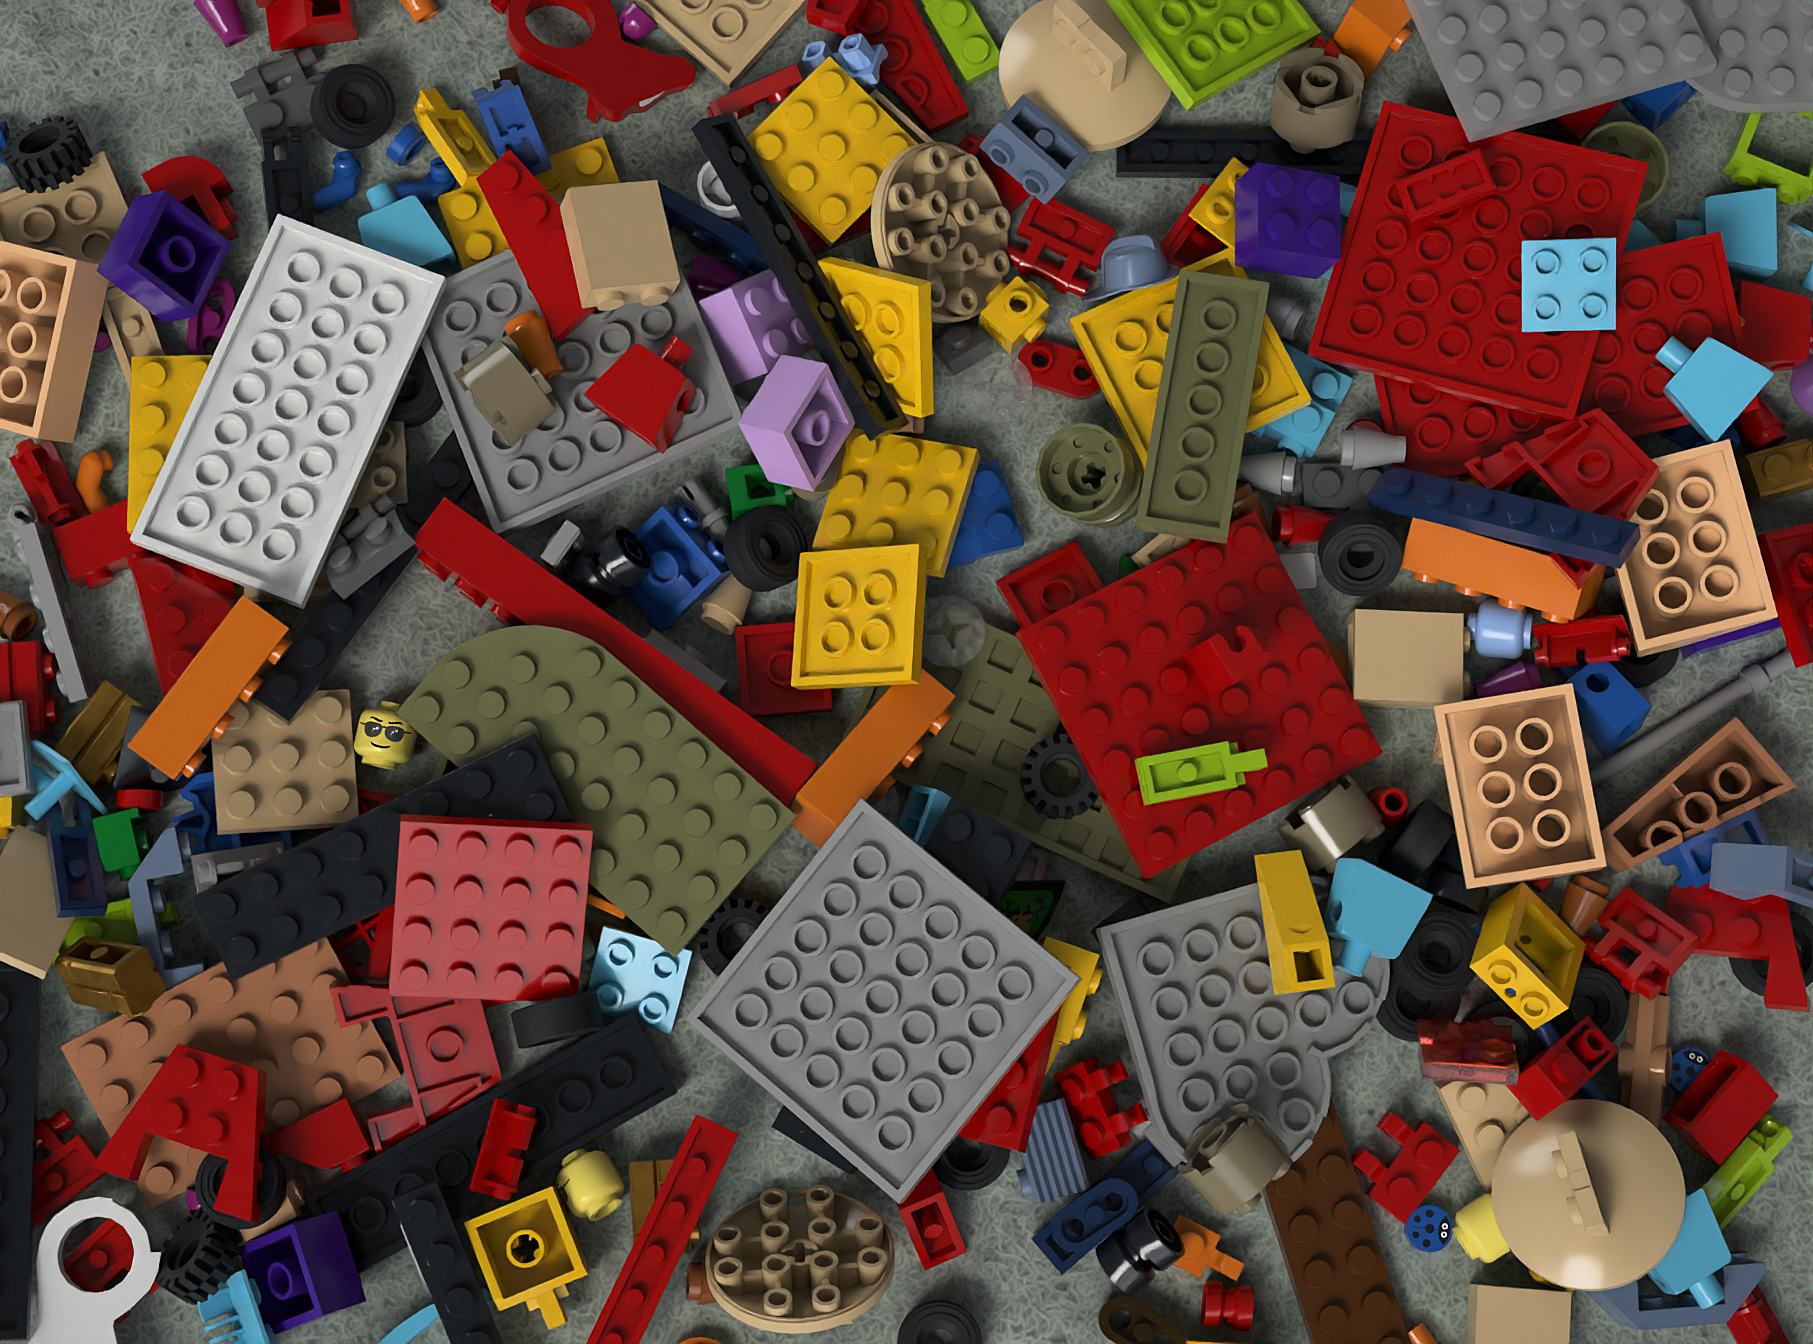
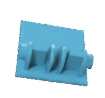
[1521,237,1616,332]
[587,925,694,1034]
[196,1269,277,1344]

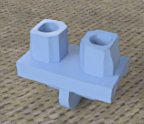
[802,33,888,93]

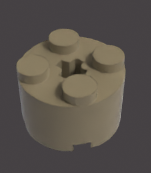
[1269,48,1364,154]
[453,335,559,446]
[1276,772,1386,874]
[1177,1103,1293,1215]

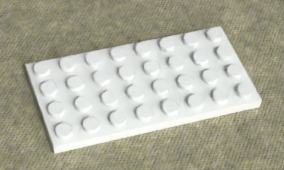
[130,214,447,609]

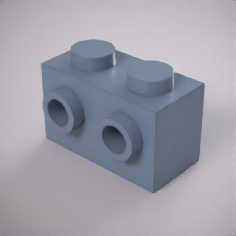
[978,94,1090,205]

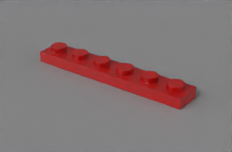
[586,1114,739,1344]

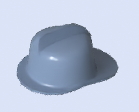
[1081,234,1181,303]

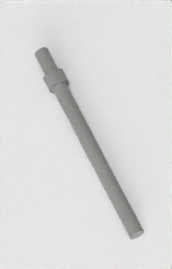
[1589,650,1795,788]

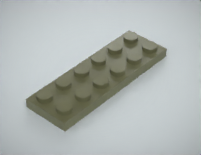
[1135,269,1270,544]

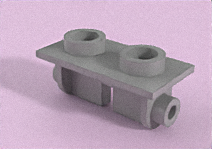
[190,841,286,894]

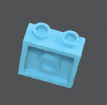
[1248,341,1354,459]

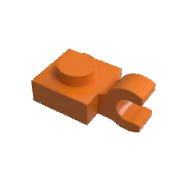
[1173,1214,1245,1281]

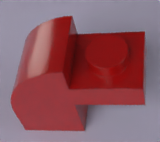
[141,156,239,241]

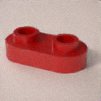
[1017,340,1101,400]

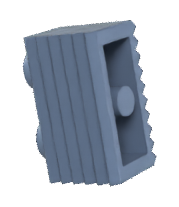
[1010,1098,1090,1204]

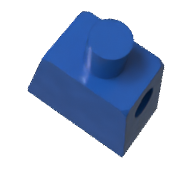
[1554,655,1652,757]

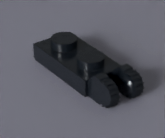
[260,126,315,234]

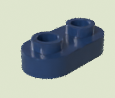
[1051,1178,1138,1252]

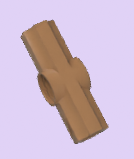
[1618,993,1672,1132]

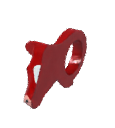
[506,0,696,124]

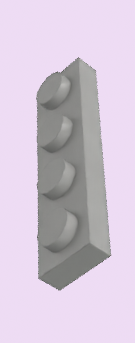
[16,522,98,703]

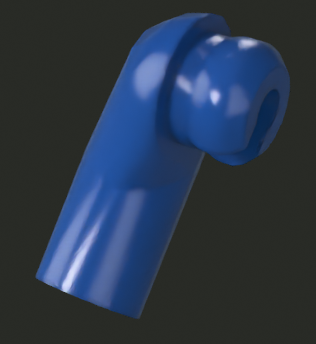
[311,151,362,213]
[396,157,456,204]

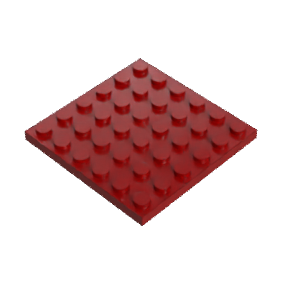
[1308,101,1649,422]
[1015,511,1383,879]

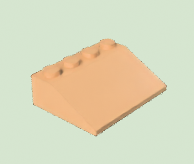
[0,240,109,443]
[1614,439,1778,657]
[1433,683,1607,889]

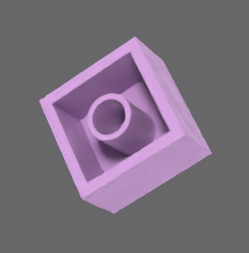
[696,268,815,386]
[738,354,856,491]

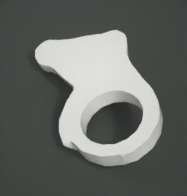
[27,1197,161,1344]

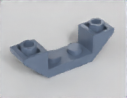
[128,822,209,989]
[1709,842,1813,908]
[1585,1250,1767,1330]

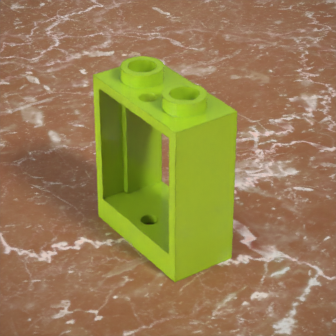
[1721,111,1813,205]

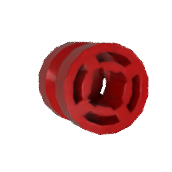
[1201,1280,1254,1332]

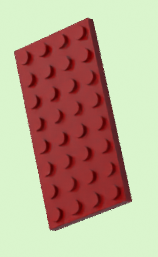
[1373,232,1760,478]

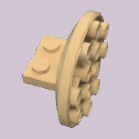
[999,0,1172,152]
[871,142,1011,323]
[1491,1099,1686,1291]
[705,1185,895,1334]

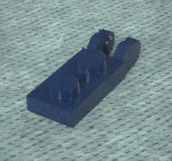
[45,799,108,918]

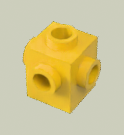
[978,275,1050,355]

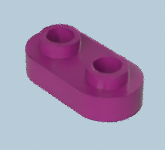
[187,277,238,355]

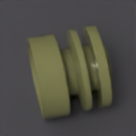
[1579,121,1670,221]
[1035,422,1144,529]

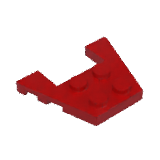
[1464,407,1661,590]
[1624,875,1811,1012]
[329,982,502,1155]
[93,1044,267,1223]

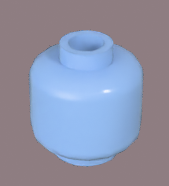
[1467,599,1534,659]

